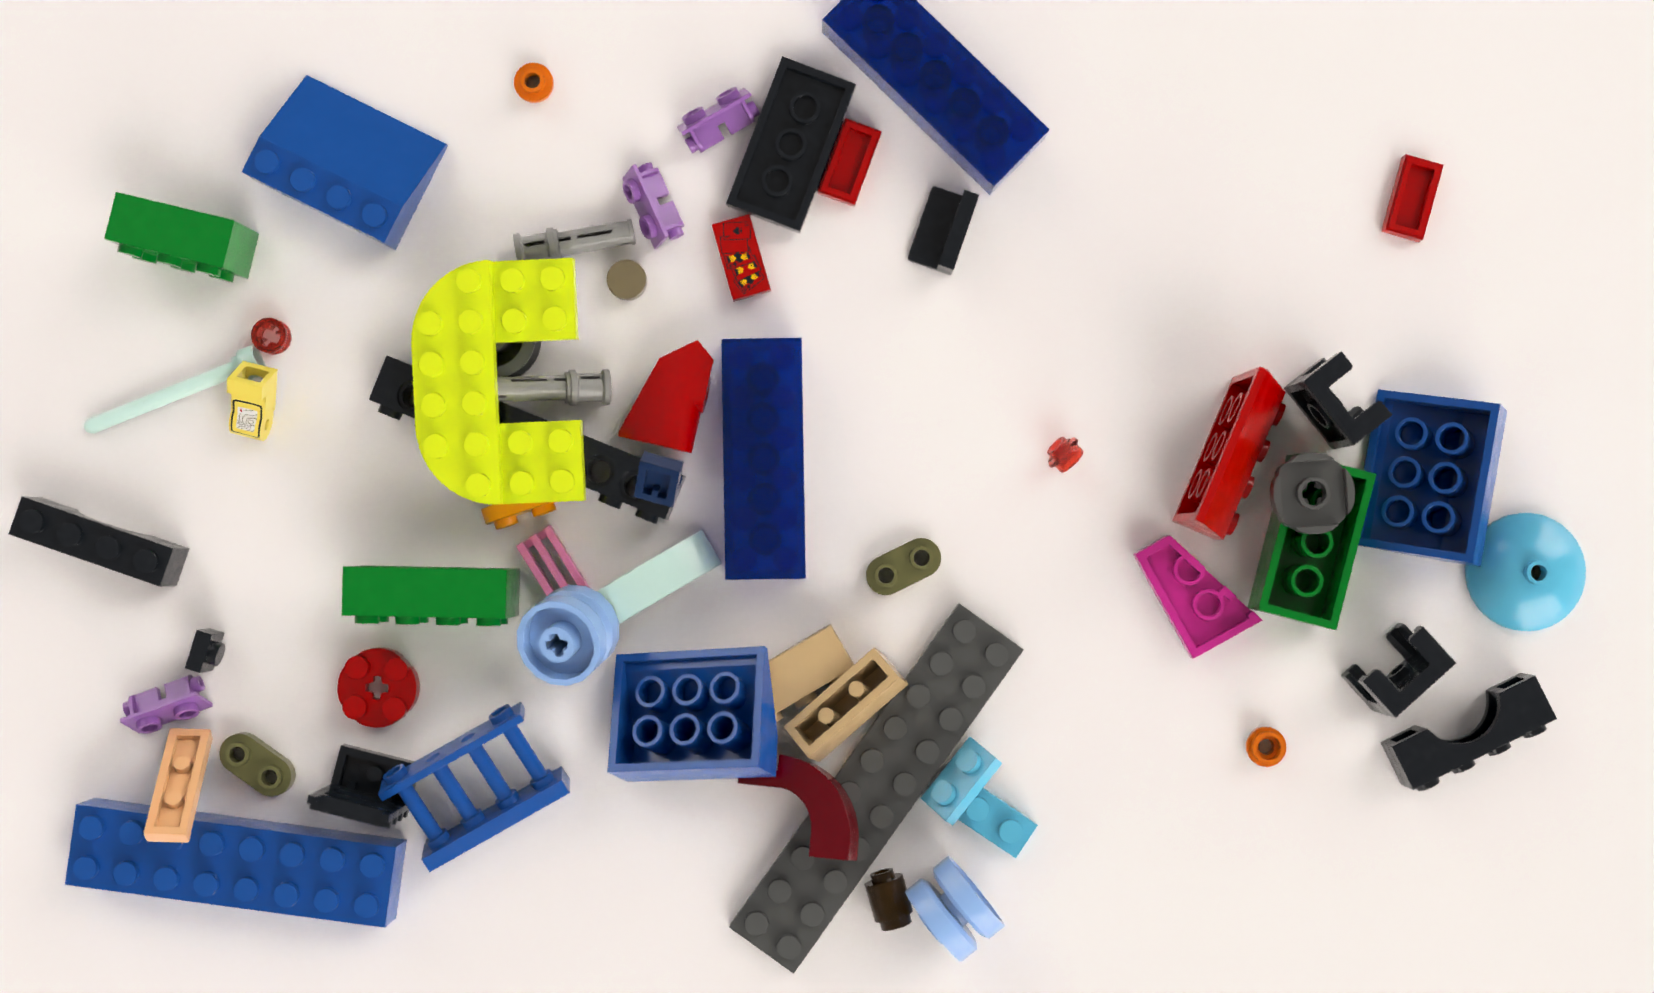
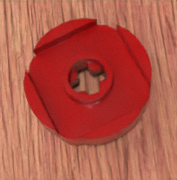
[337,647,420,728]

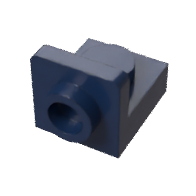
[634,451,684,508]

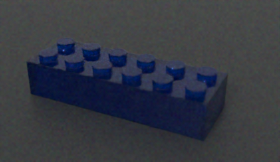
[822,0,1050,195]
[721,338,806,580]

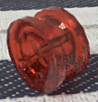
[251,318,292,355]

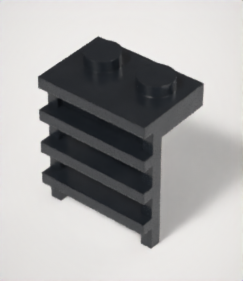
[307,744,416,829]

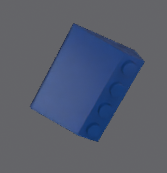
[242,75,448,250]
[1358,389,1507,567]
[607,646,778,782]

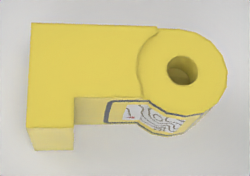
[227,361,278,441]

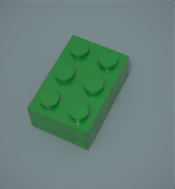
[104,192,259,283]

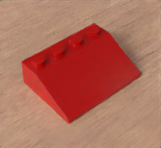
[1172,366,1286,540]

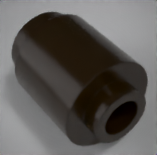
[864,868,913,931]

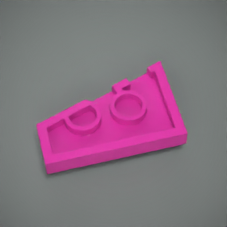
[1133,535,1263,659]

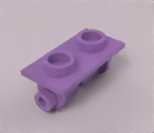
[677,87,760,154]
[622,162,685,249]
[120,675,213,734]

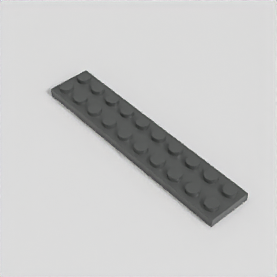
[729,603,1024,974]

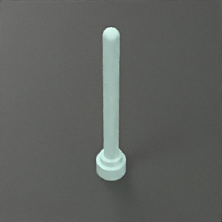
[84,345,266,434]

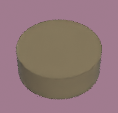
[607,260,647,301]

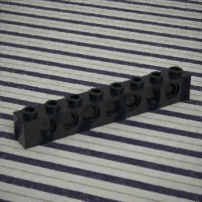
[369,356,686,524]

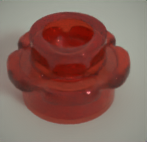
[1047,436,1084,473]

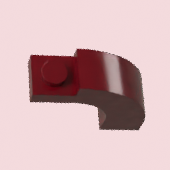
[737,754,859,861]

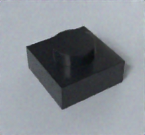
[185,628,225,673]

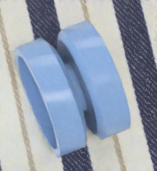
[517,585,619,686]
[905,855,1005,962]

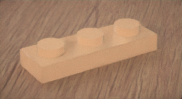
[144,728,213,843]

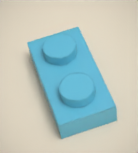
[921,737,1002,826]
[958,788,1038,858]

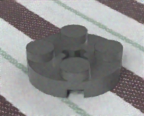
[1269,452,1355,534]

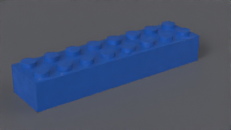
[65,798,407,928]

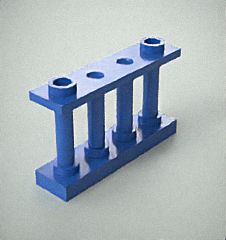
[378,702,570,872]

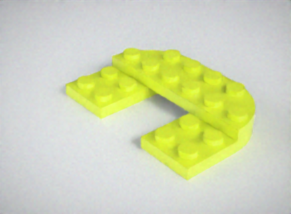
[411,258,586,505]

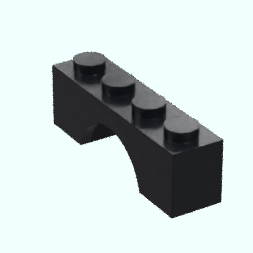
[8,496,190,587]
[1380,673,1557,791]

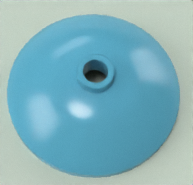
[1465,513,1586,631]

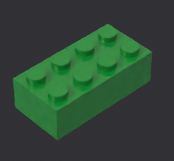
[1248,453,1376,630]
[342,565,520,626]

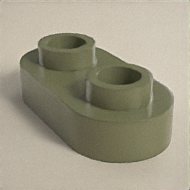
[866,538,941,595]
[219,732,296,797]

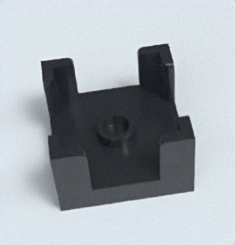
[1284,351,1392,449]
[1340,623,1456,718]

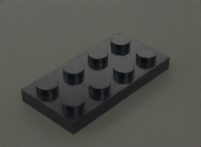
[726,56,856,234]

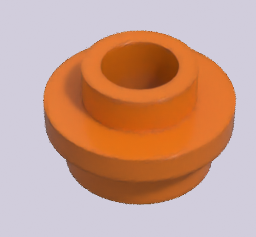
[514,63,554,103]
[1245,727,1286,767]

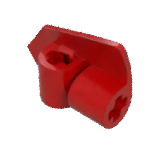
[618,340,714,453]

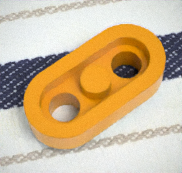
[481,502,556,530]

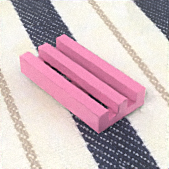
[516,525,590,596]

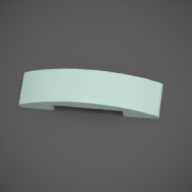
[597,530,722,625]

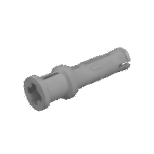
[513,219,636,260]
[497,369,612,406]

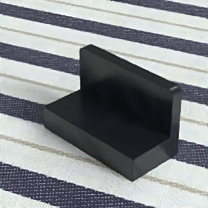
[908,186,979,275]

